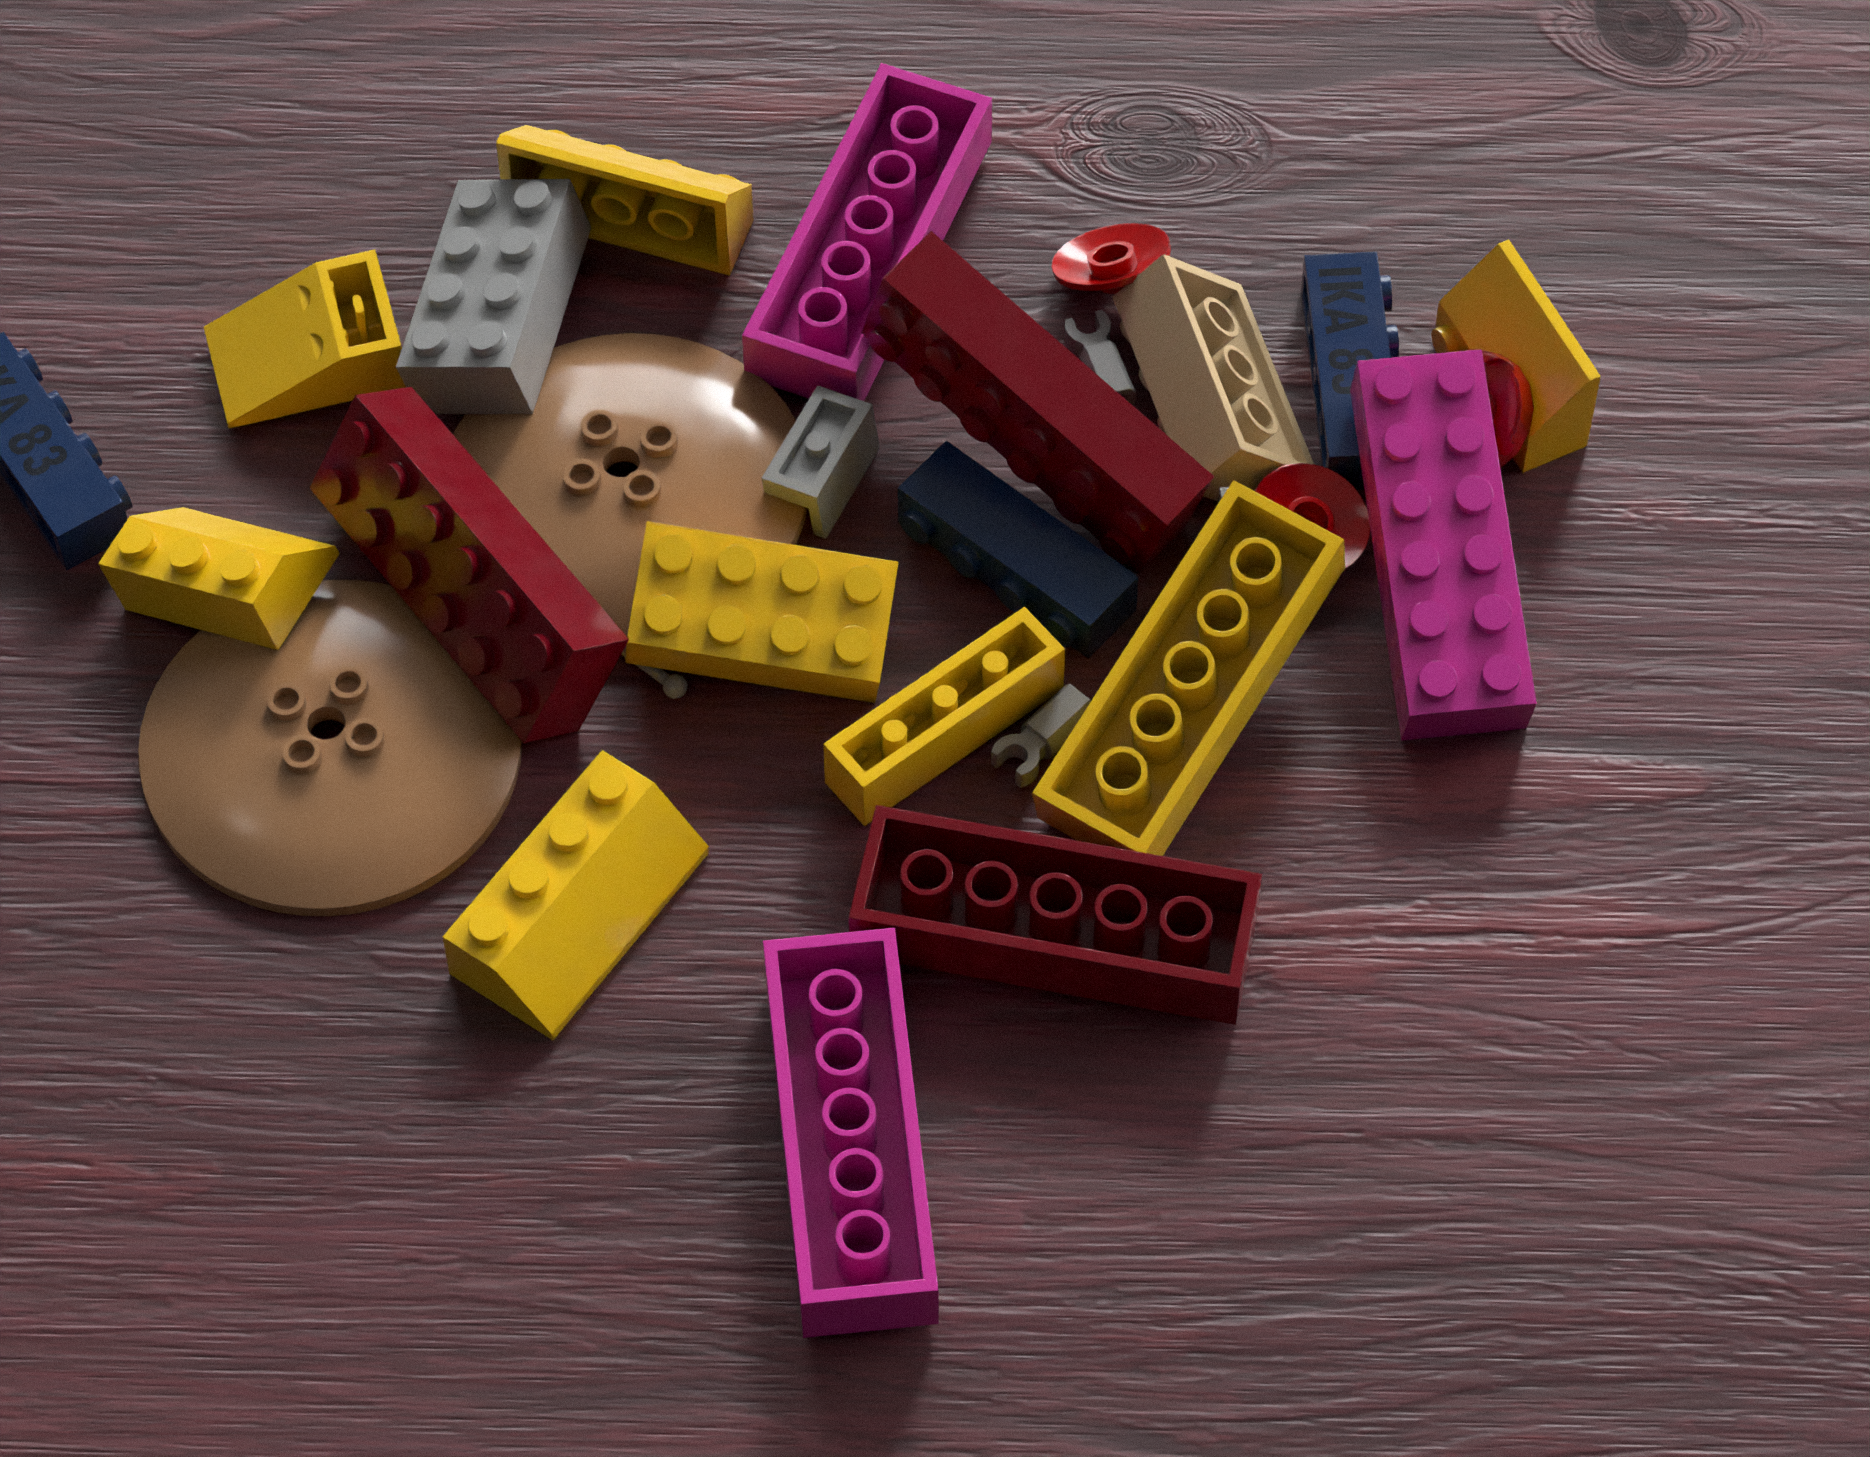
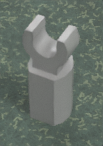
[1065,310,1137,405]
[991,684,1091,788]

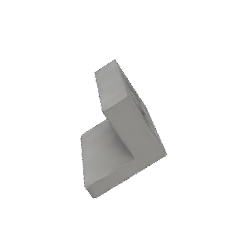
[761,385,879,539]

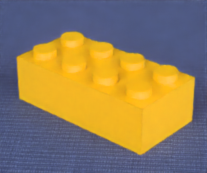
[625,521,899,703]

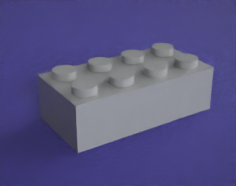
[396,179,591,414]

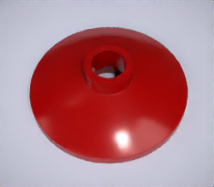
[1052,223,1171,294]
[1255,463,1370,572]

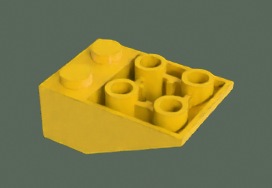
[204,249,406,429]

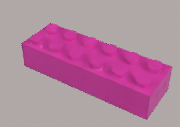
[742,63,992,401]
[1350,349,1537,741]
[763,928,939,1338]

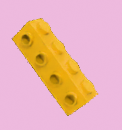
[823,607,1065,826]

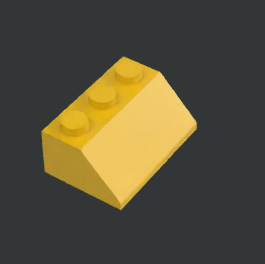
[1431,239,1601,473]
[98,507,340,650]

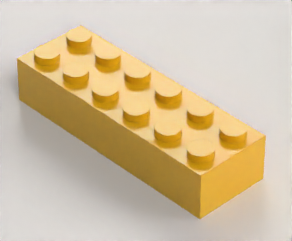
[1032,480,1345,856]

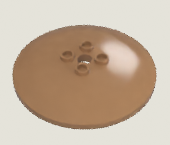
[453,333,808,636]
[138,580,522,916]

